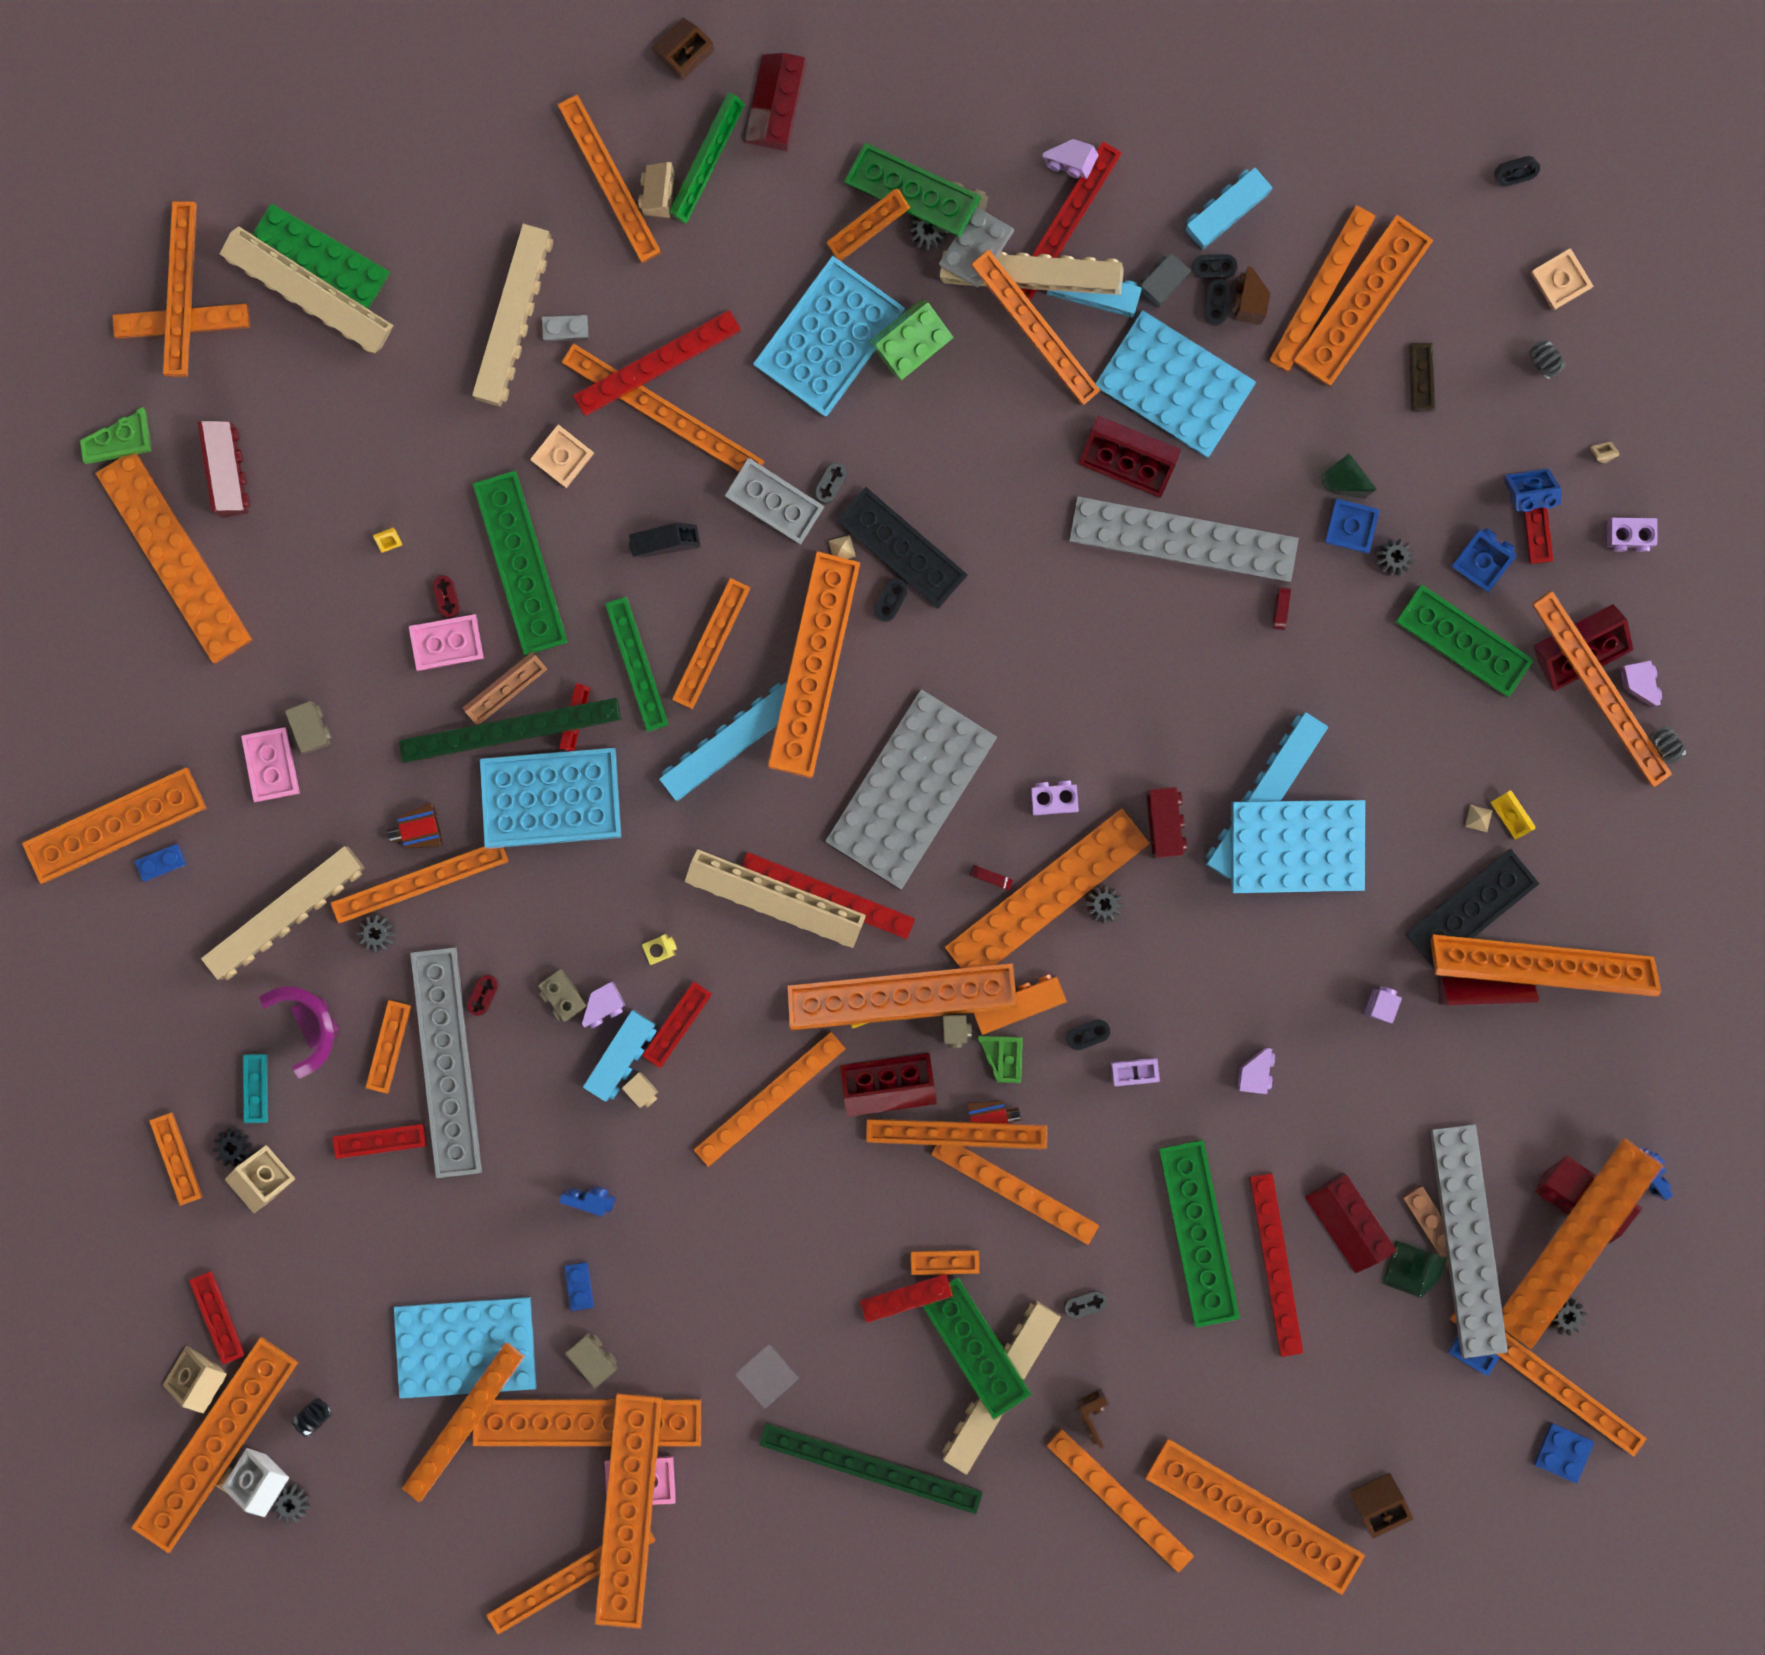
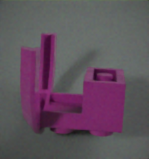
[259,986,339,1079]

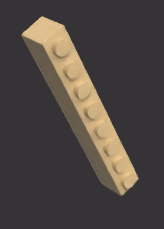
[472,224,553,407]
[220,227,394,353]
[940,251,1124,295]
[201,846,365,981]
[685,849,866,948]
[942,1300,1061,1475]

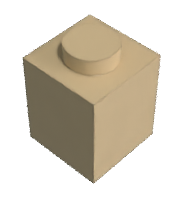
[622,1072,659,1108]

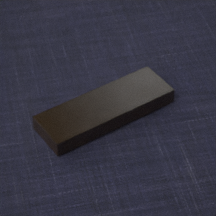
[1409,343,1436,412]

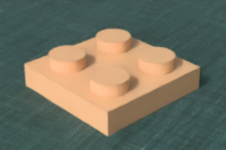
[1530,248,1594,311]
[530,425,594,488]

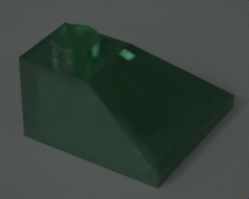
[1321,453,1377,499]
[1382,1241,1447,1298]

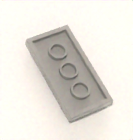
[724,458,825,545]

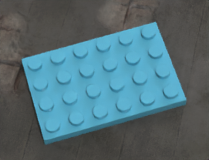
[753,256,905,418]
[1096,310,1256,459]
[480,748,622,849]
[1231,800,1365,893]
[394,1297,537,1398]

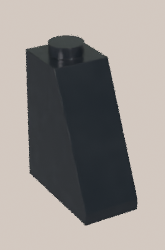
[629,523,701,558]

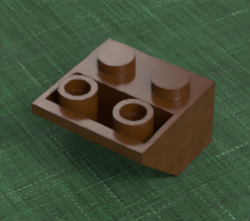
[651,17,714,81]
[1232,266,1271,325]
[1349,1472,1414,1539]

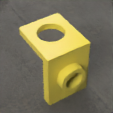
[642,934,677,965]

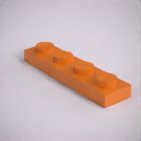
[827,189,910,261]
[366,1000,412,1094]
[149,1112,203,1206]

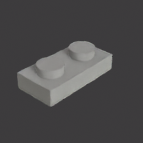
[542,315,589,341]

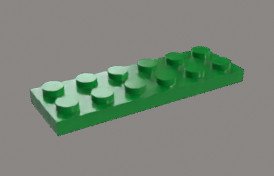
[844,142,981,238]
[252,203,390,310]
[1395,584,1534,698]
[923,1277,1033,1420]

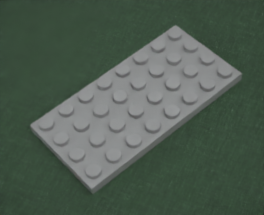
[825,689,997,890]

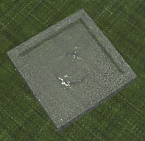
[735,1344,799,1409]

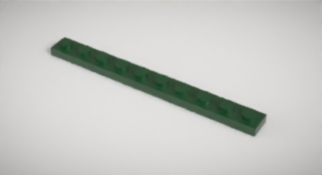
[399,698,622,763]
[759,1422,983,1515]

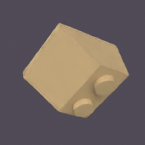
[638,162,675,218]
[225,1145,295,1214]
[163,1346,227,1413]

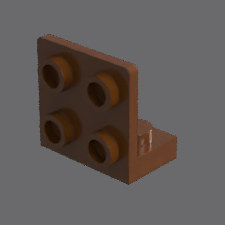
[1076,1389,1108,1449]

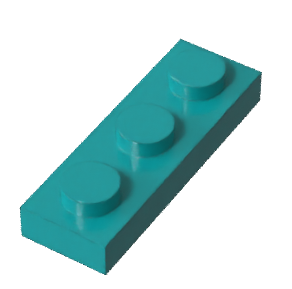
[243,1054,268,1123]

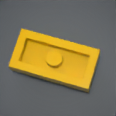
[1490,790,1536,840]

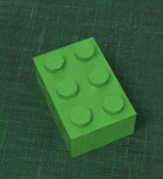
[869,299,954,380]

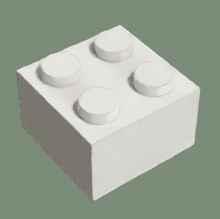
[222,1448,289,1517]

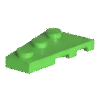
[80,407,152,464]

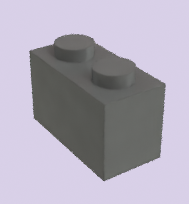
[1140,253,1191,308]

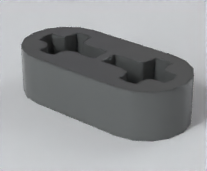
[816,463,847,504]
[1064,1290,1107,1319]

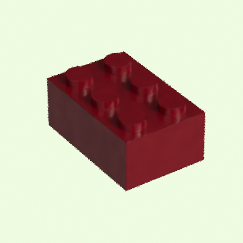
[1146,787,1187,859]

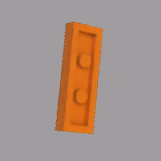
[911,1250,979,1275]

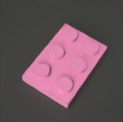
[409,614,484,671]
[241,727,300,803]
[604,1456,676,1505]

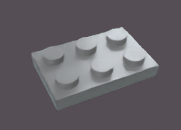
[939,207,1014,288]

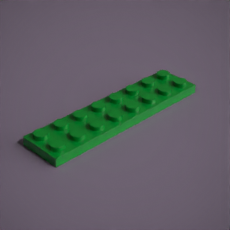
[473,470,568,656]
[1158,1139,1240,1328]

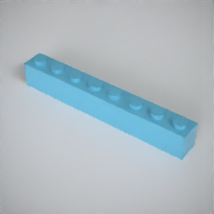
[660,676,788,801]
[1205,712,1328,879]

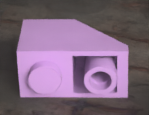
[1042,139,1098,179]
[1619,661,1662,707]
[582,982,626,1029]
[1237,1048,1275,1094]

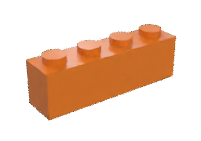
[973,974,1067,1035]

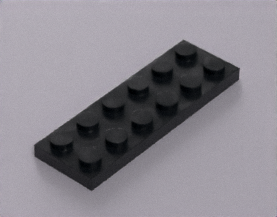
[836,487,968,609]
[1405,849,1540,969]

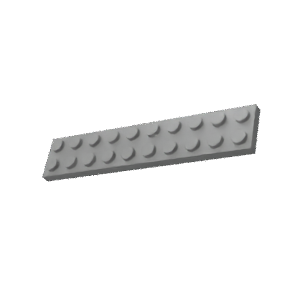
[1069,497,1299,583]
[410,947,482,1178]
[1430,1124,1508,1358]

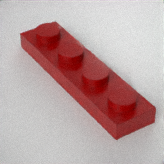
[642,981,712,1069]
[332,1123,427,1159]
[189,1271,246,1364]
[860,1274,953,1323]

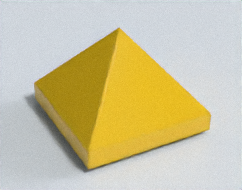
[373,527,402,553]

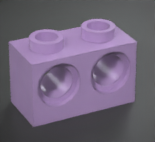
[1606,518,1657,552]
[1030,781,1079,816]
[1364,986,1402,1024]
[1110,1058,1160,1086]

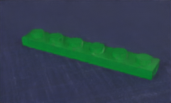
[669,92,745,224]
[605,597,669,732]

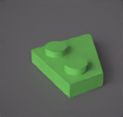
[978,1036,1023,1083]

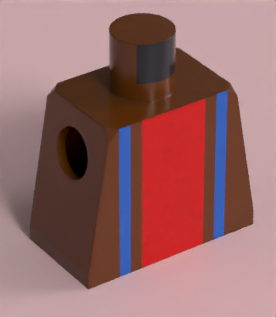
[387,803,444,849]
[966,1100,1021,1124]

